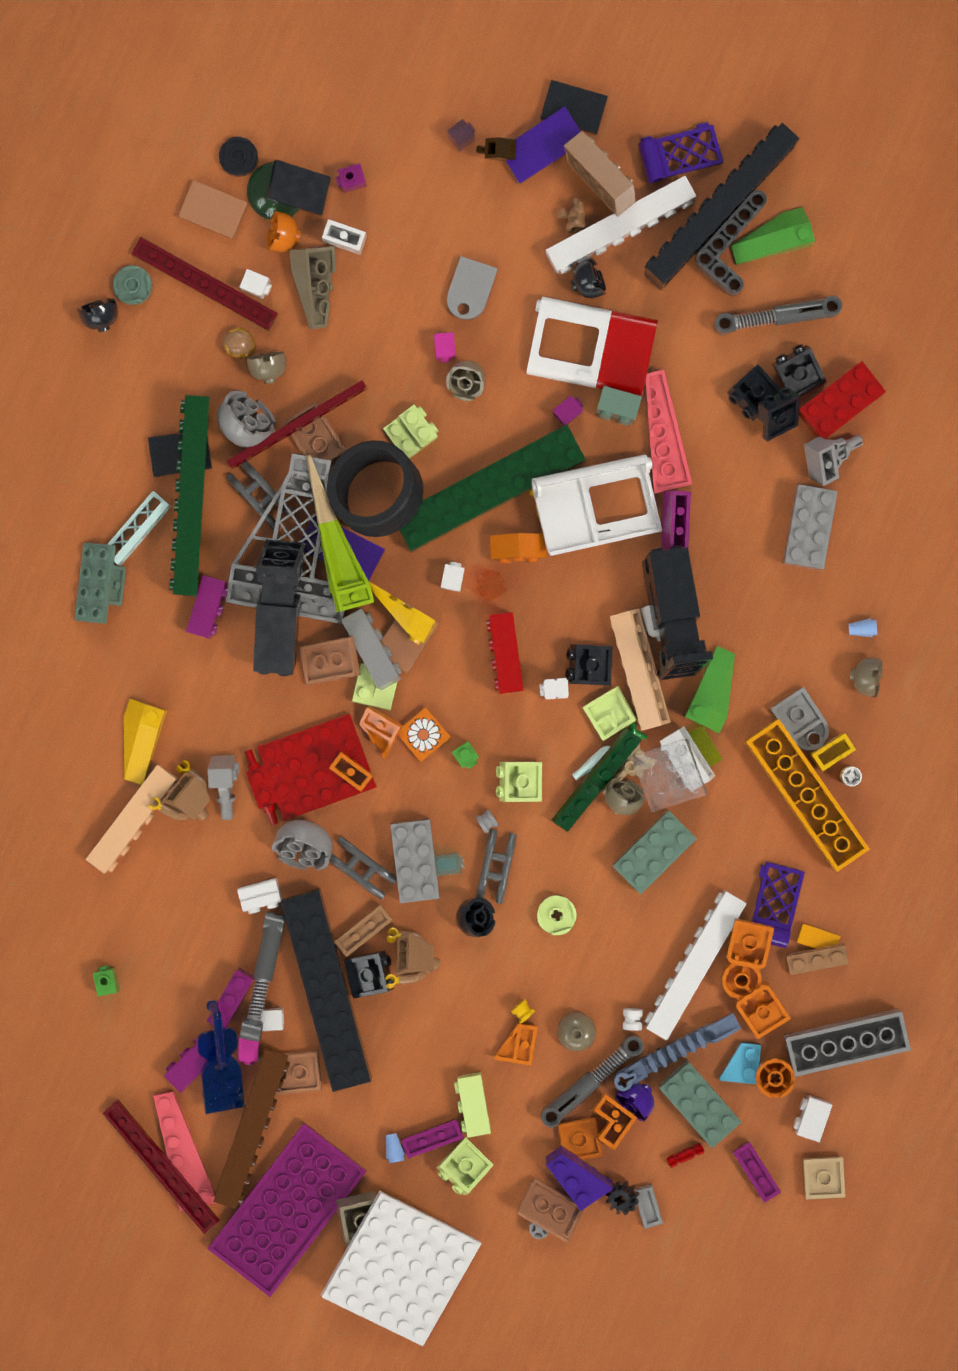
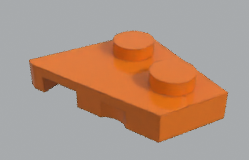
[359,706,403,758]
[494,1023,538,1066]

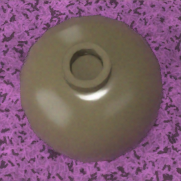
[247,351,287,384]
[446,360,486,401]
[850,658,883,698]
[605,777,646,815]
[557,1012,596,1051]

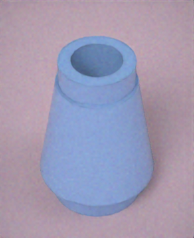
[849,618,878,637]
[385,1133,405,1164]

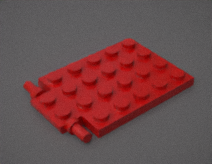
[245,714,377,826]

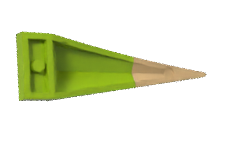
[306,455,374,612]

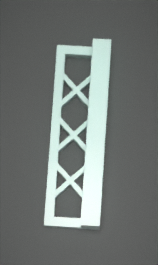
[108,491,172,566]

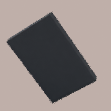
[540,80,608,135]
[266,160,331,216]
[148,433,213,477]

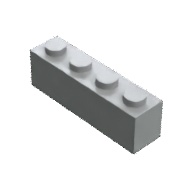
[341,608,402,690]

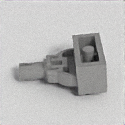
[804,434,863,486]
[208,755,239,820]

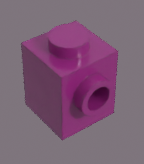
[336,163,367,193]

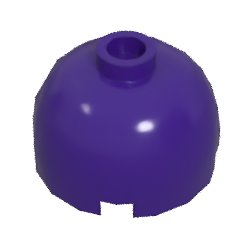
[615,1083,655,1122]

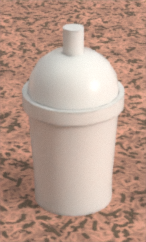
[640,605,661,641]

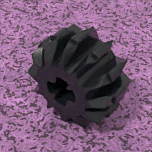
[606,1181,639,1215]

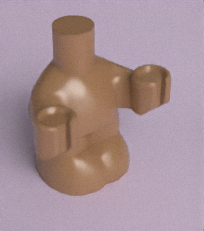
[558,198,586,233]

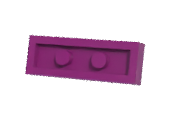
[401,1118,464,1159]
[732,1141,781,1203]

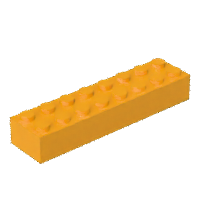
[744,719,870,872]

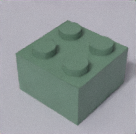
[596,386,642,426]

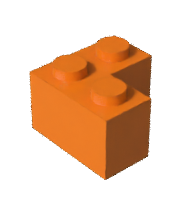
[490,533,547,563]
[591,1094,637,1150]

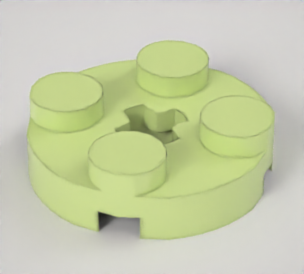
[537,895,577,935]

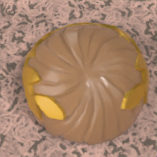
[222,327,256,359]

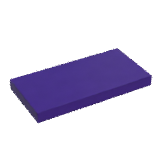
[506,107,581,184]
[302,516,385,581]

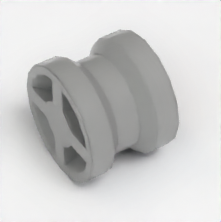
[475,809,499,833]
[529,1222,548,1239]

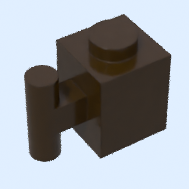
[476,137,516,161]

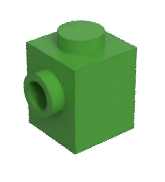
[452,741,479,769]
[93,965,120,997]

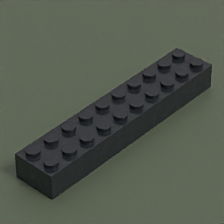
[644,122,800,291]
[281,888,372,1092]

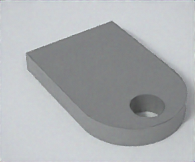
[447,256,498,320]
[770,687,829,750]

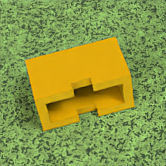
[809,733,856,771]

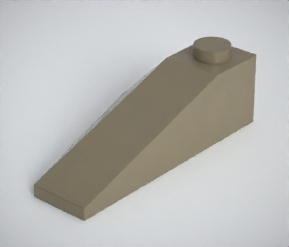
[289,246,336,329]

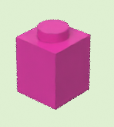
[434,332,456,363]
[238,1036,260,1065]

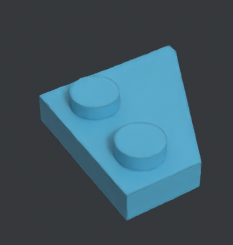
[719,1042,761,1084]

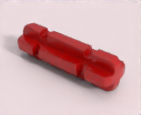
[667,1143,705,1168]

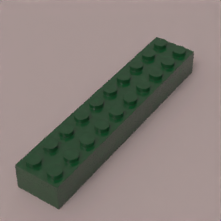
[169,395,209,596]
[400,424,586,553]

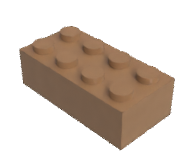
[564,131,636,217]

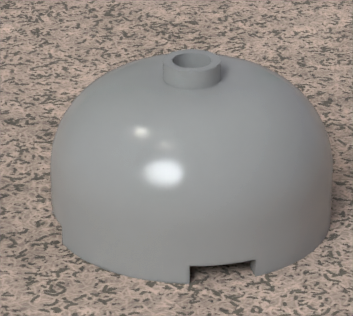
[217,391,276,448]
[272,820,333,871]

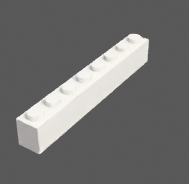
[545,176,696,274]
[644,890,747,1040]

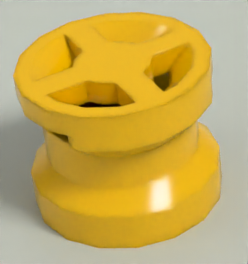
[510,999,535,1023]

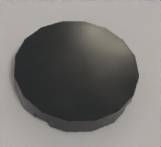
[219,136,258,177]

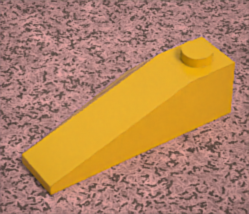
[369,582,437,645]
[124,699,168,785]

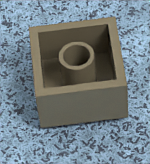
[336,1191,376,1245]

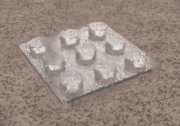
[631,738,707,812]

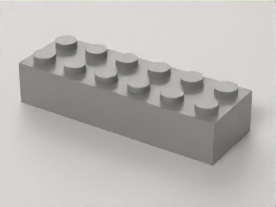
[783,1009,911,1077]

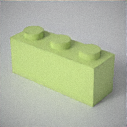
[454,1072,491,1138]

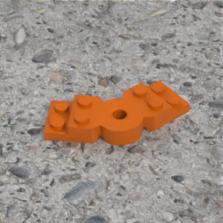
[722,918,791,1039]

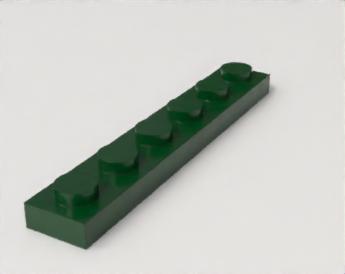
[551,728,642,832]

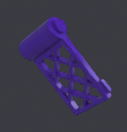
[638,122,723,183]
[751,862,805,949]

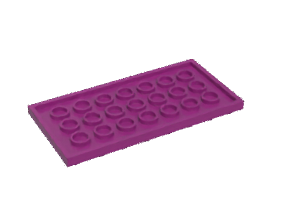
[208,1122,367,1297]

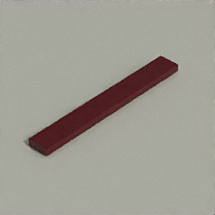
[131,237,278,331]
[227,380,367,469]
[103,1099,220,1234]

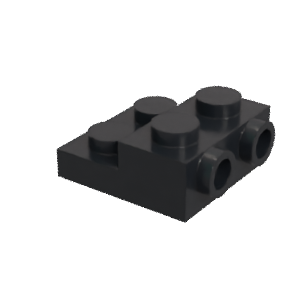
[772,344,827,396]
[727,364,780,421]
[758,387,800,442]
[565,644,613,686]
[344,950,394,999]

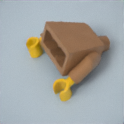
[147,760,210,821]
[385,928,441,988]

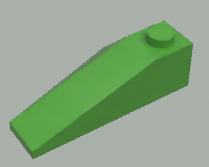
[731,207,815,265]
[683,646,735,733]

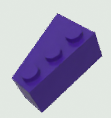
[546,1146,613,1211]

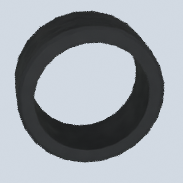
[327,440,423,537]

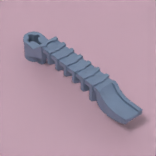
[614,1012,741,1091]

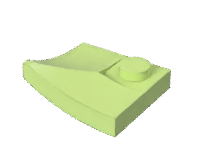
[351,663,397,711]
[582,686,637,741]

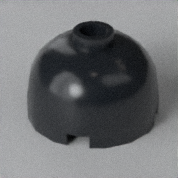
[571,257,606,299]
[77,298,118,332]
[456,897,496,937]

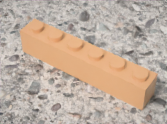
[610,609,671,731]
[86,764,179,874]

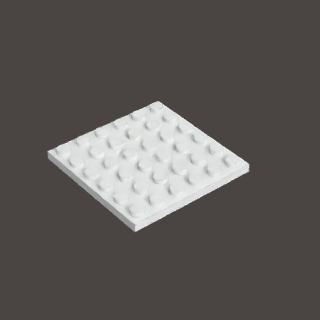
[320,1191,482,1346]

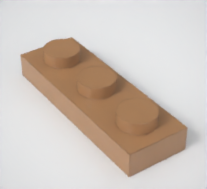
[334,905,393,957]
[786,943,849,975]

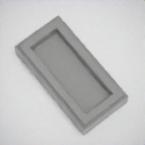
[633,1184,663,1229]

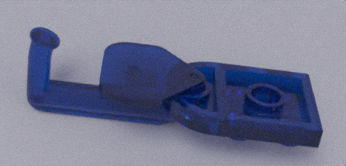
[197,1000,245,1114]

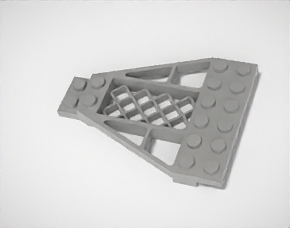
[226,454,345,624]

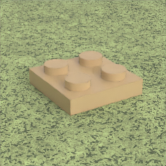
[803,1156,845,1200]

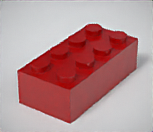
[799,361,886,439]
[486,612,524,694]

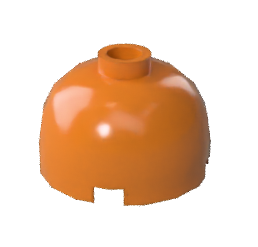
[266,211,300,252]
[755,1057,795,1098]

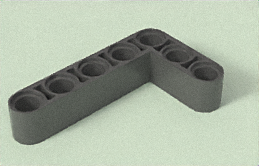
[695,190,767,296]

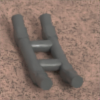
[226,461,293,529]
[476,829,517,904]
[330,836,397,899]

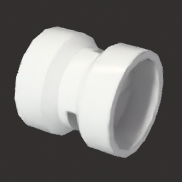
[840,766,862,786]
[622,1008,643,1030]

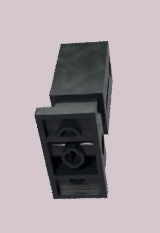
[253,539,306,676]
[642,546,713,681]

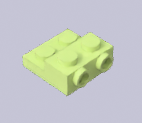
[383,405,438,459]
[496,762,542,802]
[436,1137,494,1195]

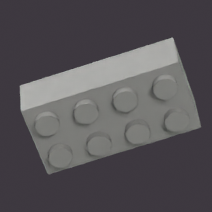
[782,484,838,571]
[390,819,440,903]

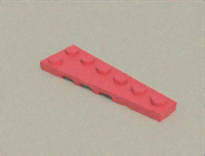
[645,370,692,494]
[154,1091,216,1212]

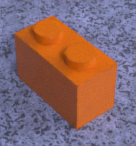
[329,752,374,792]

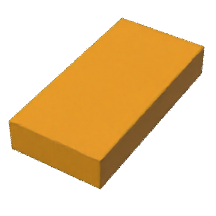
[796,923,841,949]

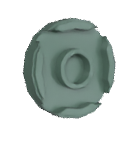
[113,265,153,305]

